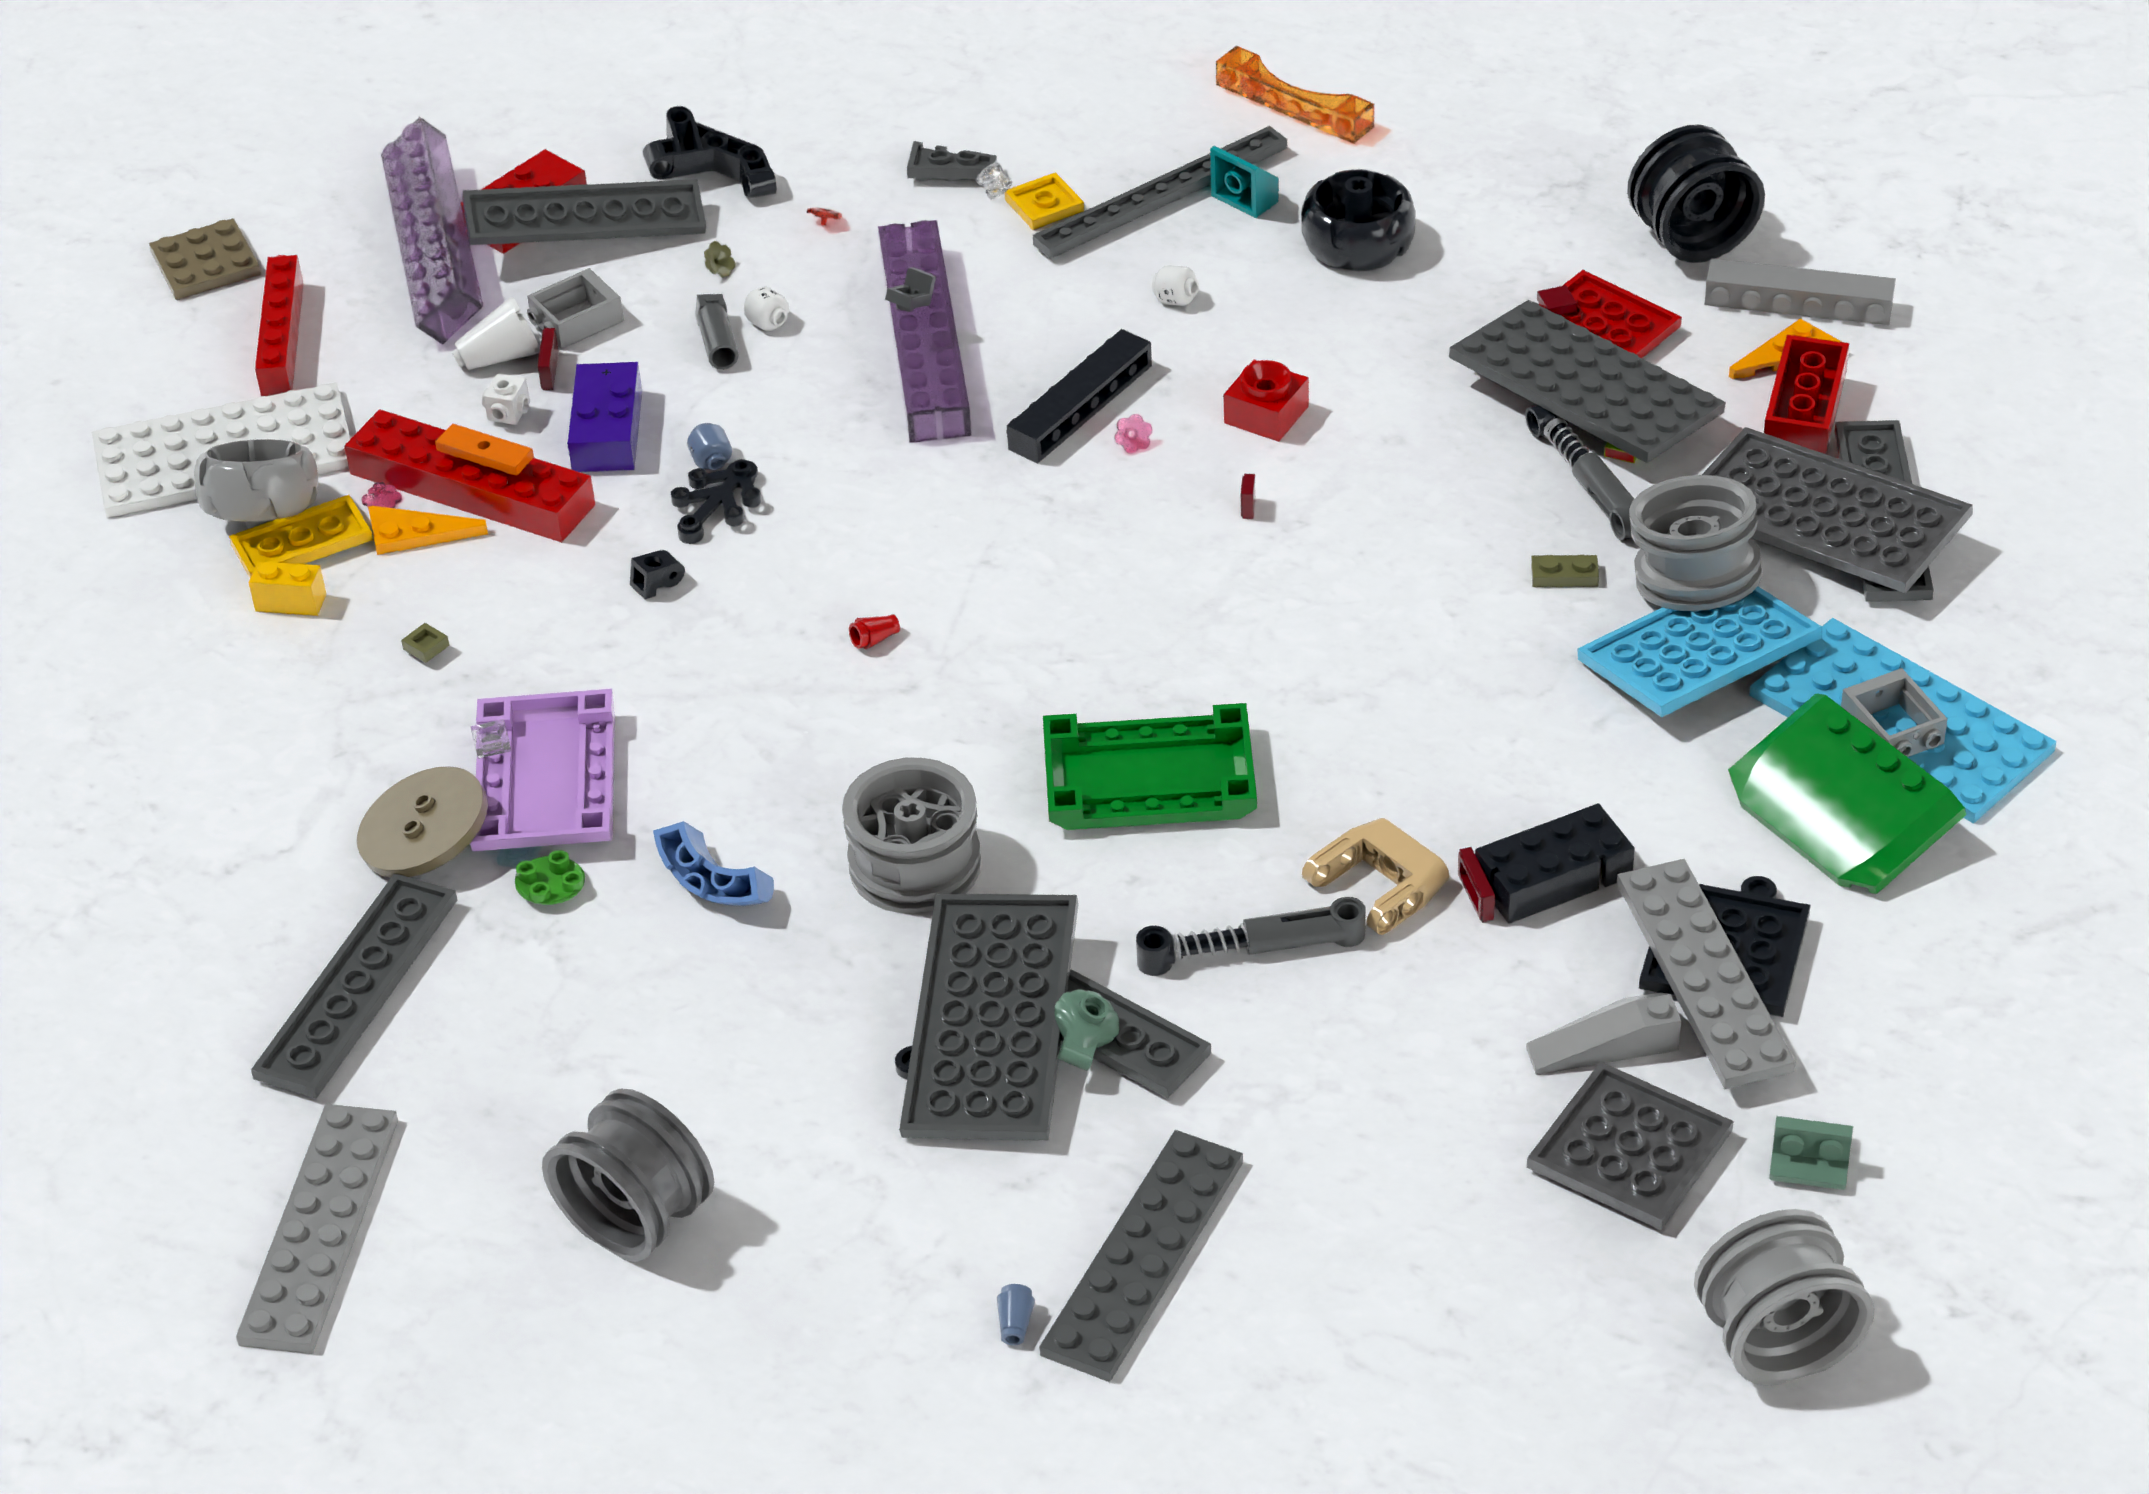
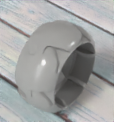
[194,439,318,528]

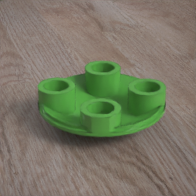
[515,850,585,905]

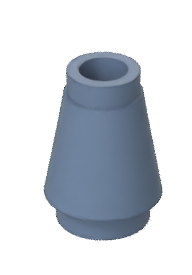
[997,1284,1035,1345]

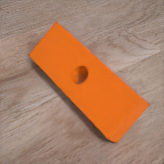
[435,423,534,476]

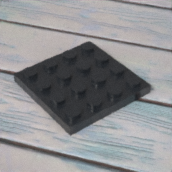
[1639,884,1811,1017]

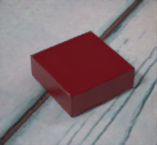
[1537,285,1577,315]
[1240,473,1256,519]

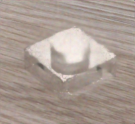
[470,719,511,759]

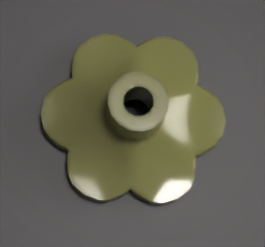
[704,241,735,278]

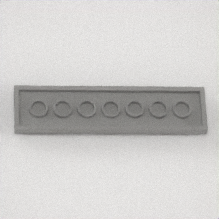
[1617,858,1796,1089]
[236,1104,398,1354]

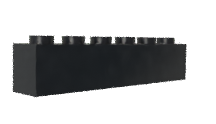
[1006,329,1152,464]

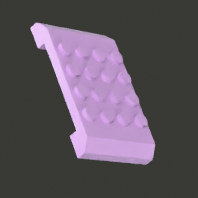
[470,689,615,851]

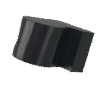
[630,550,685,599]

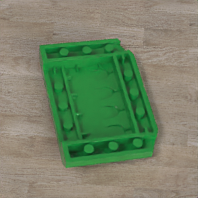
[1728,693,1966,894]

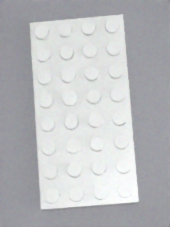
[92,382,350,518]

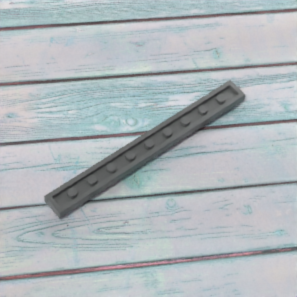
[1032,126,1287,259]

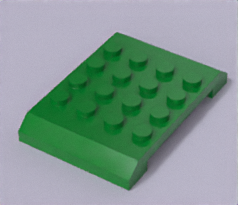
[1043,703,1257,830]

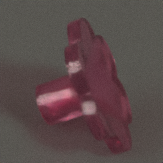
[1114,414,1153,453]
[361,482,402,511]

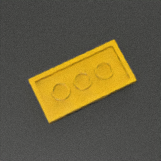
[229,494,373,578]

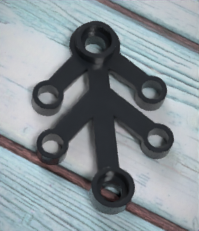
[671,459,761,544]

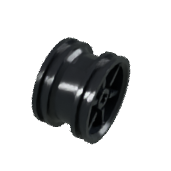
[1627,125,1765,263]

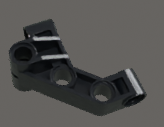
[642,106,777,199]

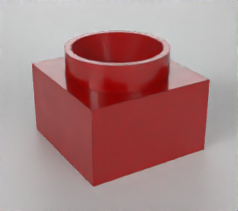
[1223,359,1309,442]

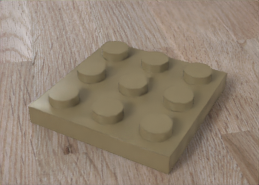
[149,218,261,300]

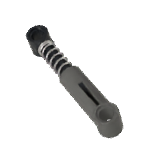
[1525,405,1634,540]
[1136,897,1366,976]

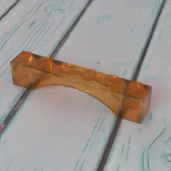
[1216,45,1374,144]

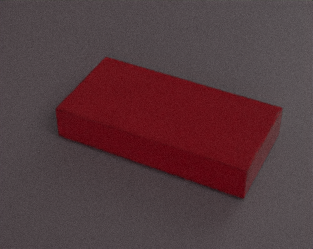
[537,328,559,390]
[1458,847,1495,923]

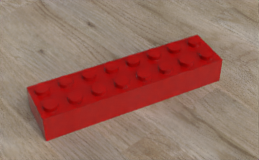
[344,409,596,543]

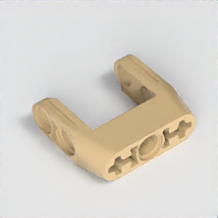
[1302,818,1450,935]

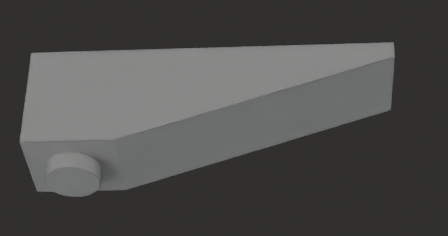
[1526,992,1681,1075]

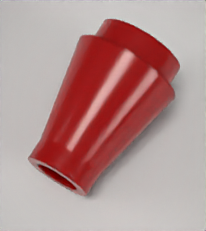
[849,614,900,650]

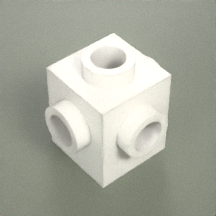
[482,373,530,425]

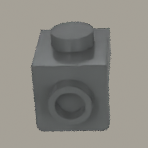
[885,267,936,312]

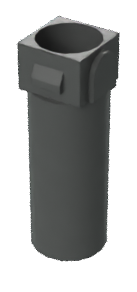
[695,294,739,370]

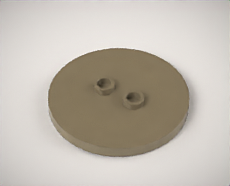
[357,766,488,878]

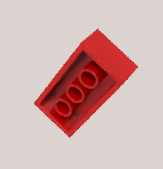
[459,149,587,254]
[1764,334,1850,455]

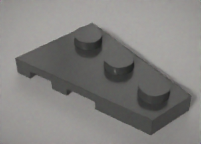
[907,141,997,182]

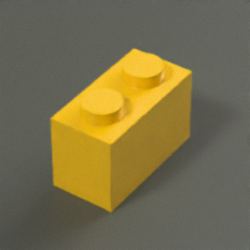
[248,561,327,616]

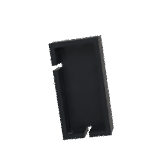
[1475,803,1635,924]

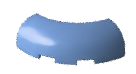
[653,821,774,906]

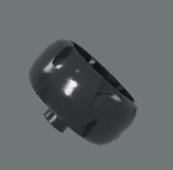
[1301,169,1416,271]

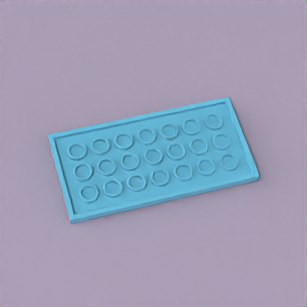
[1749,618,2057,824]

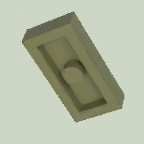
[1531,555,1599,587]

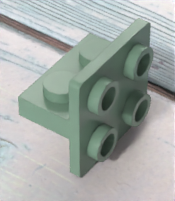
[1769,1116,1853,1190]

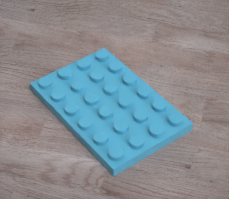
[1577,586,1822,717]

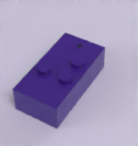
[567,362,642,472]

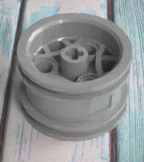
[842,758,981,913]

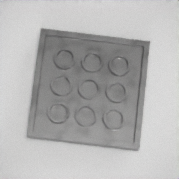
[1527,1061,1734,1230]

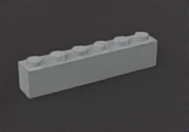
[1704,258,1896,325]

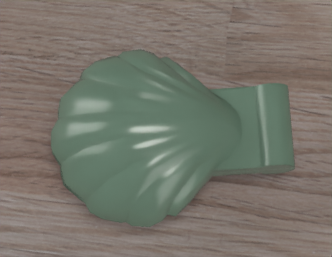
[1054,989,1119,1071]

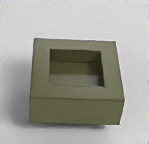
[401,623,450,663]

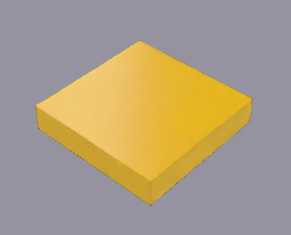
[1004,172,1084,230]

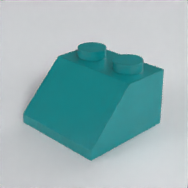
[1210,146,1279,218]

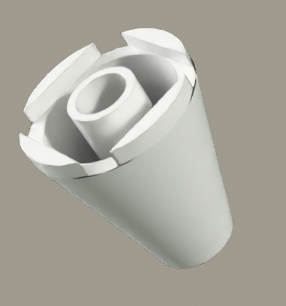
[452,297,540,370]

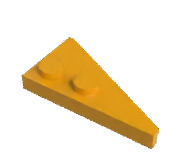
[1729,318,1842,379]
[368,506,488,555]

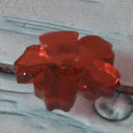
[807,207,842,225]

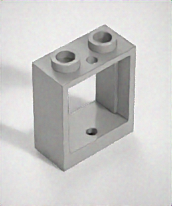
[527,268,624,349]
[1841,668,1947,757]

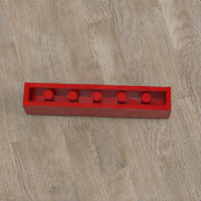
[255,255,304,396]

